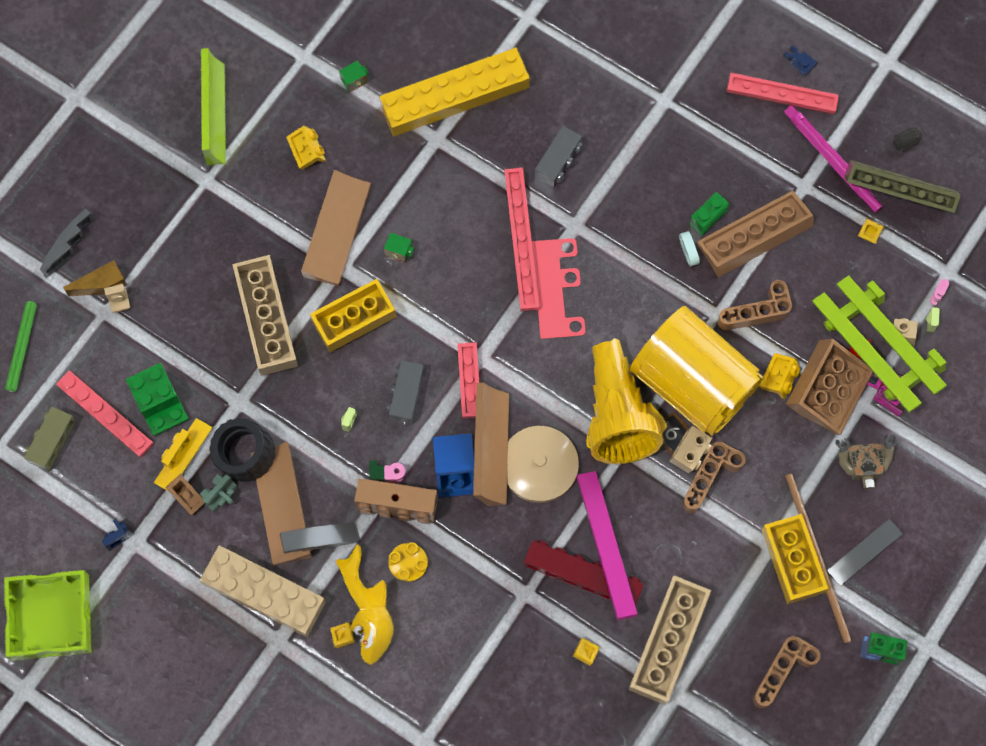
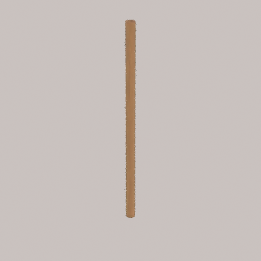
[785,474,852,643]

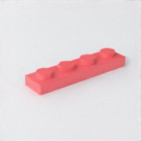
[458,342,479,419]

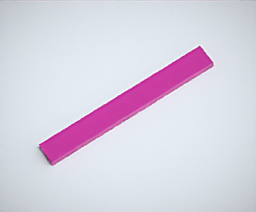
[576,471,637,620]

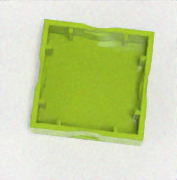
[4,570,92,661]

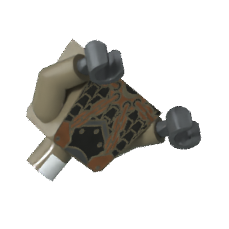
[835,434,897,490]

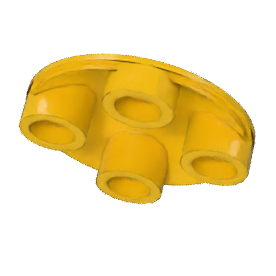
[388,542,428,582]

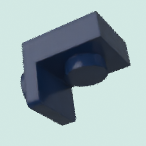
[101,518,129,551]

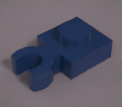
[783,45,817,77]

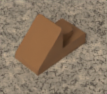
[166,474,204,515]

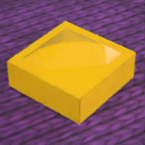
[330,622,355,648]
[573,638,600,666]

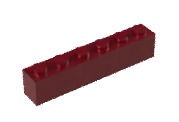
[524,540,644,606]

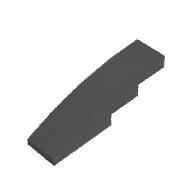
[40,208,94,278]
[827,519,903,586]
[279,523,359,553]

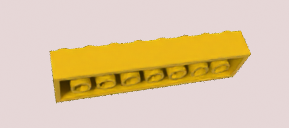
[379,47,530,137]

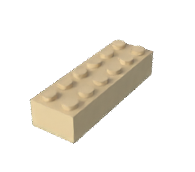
[232,255,298,376]
[200,546,326,637]
[629,576,711,705]

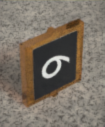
[662,411,688,456]

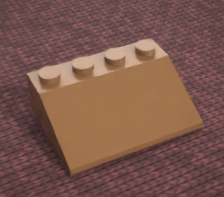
[786,339,873,435]

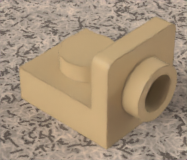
[104,284,130,313]

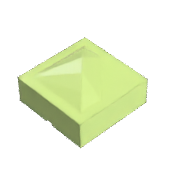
[926,307,940,332]
[341,407,357,432]

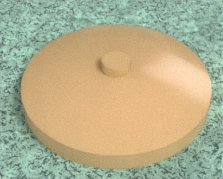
[507,426,579,503]

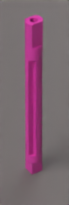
[784,105,884,213]

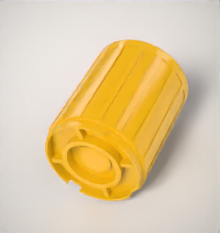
[630,306,764,436]

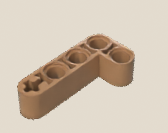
[717,280,792,330]
[682,442,745,514]
[753,636,820,709]

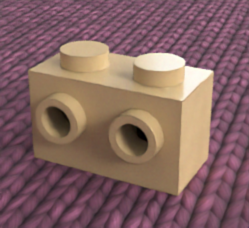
[669,425,712,473]

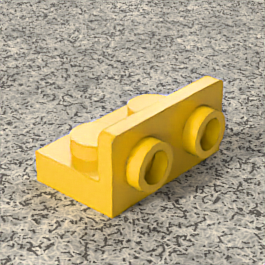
[286,126,326,170]
[759,353,800,399]

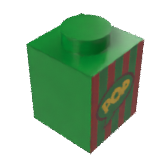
[339,61,369,93]
[384,233,414,263]

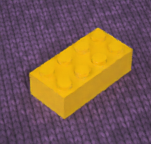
[310,279,396,353]
[761,514,829,604]

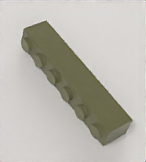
[844,160,961,213]

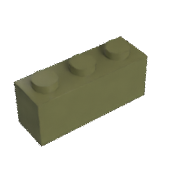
[24,407,76,472]

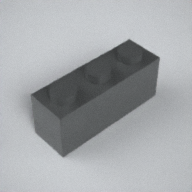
[534,126,583,187]
[387,360,424,424]

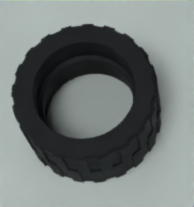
[209,418,275,482]

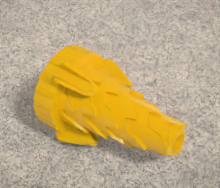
[586,338,667,464]

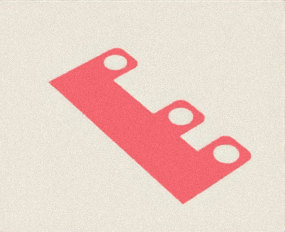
[532,238,585,339]

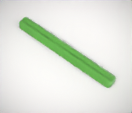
[5,301,37,392]

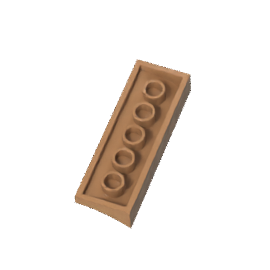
[301,169,371,286]
[697,191,814,278]
[473,383,509,506]
[251,441,312,566]

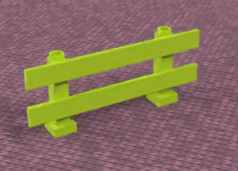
[812,276,947,413]

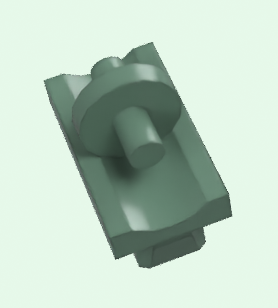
[200,474,237,512]

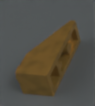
[63,260,127,297]

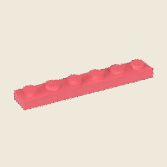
[727,73,839,114]
[56,370,154,458]

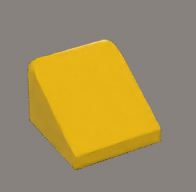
[858,218,884,243]

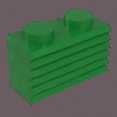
[689,192,729,236]

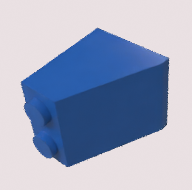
[433,434,474,498]

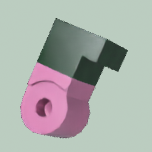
[369,461,405,483]

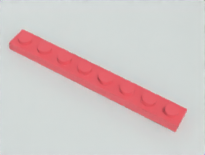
[504,168,539,311]

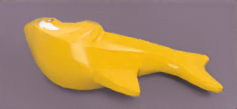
[336,544,394,665]

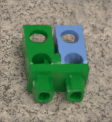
[860,632,908,665]

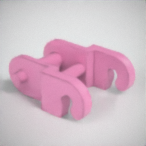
[930,279,949,306]

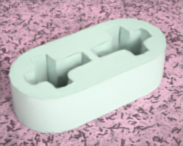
[679,231,700,267]

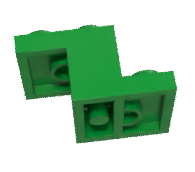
[125,363,189,438]

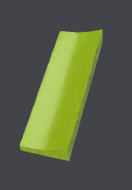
[201,48,226,165]

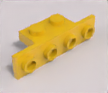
[154,418,213,492]

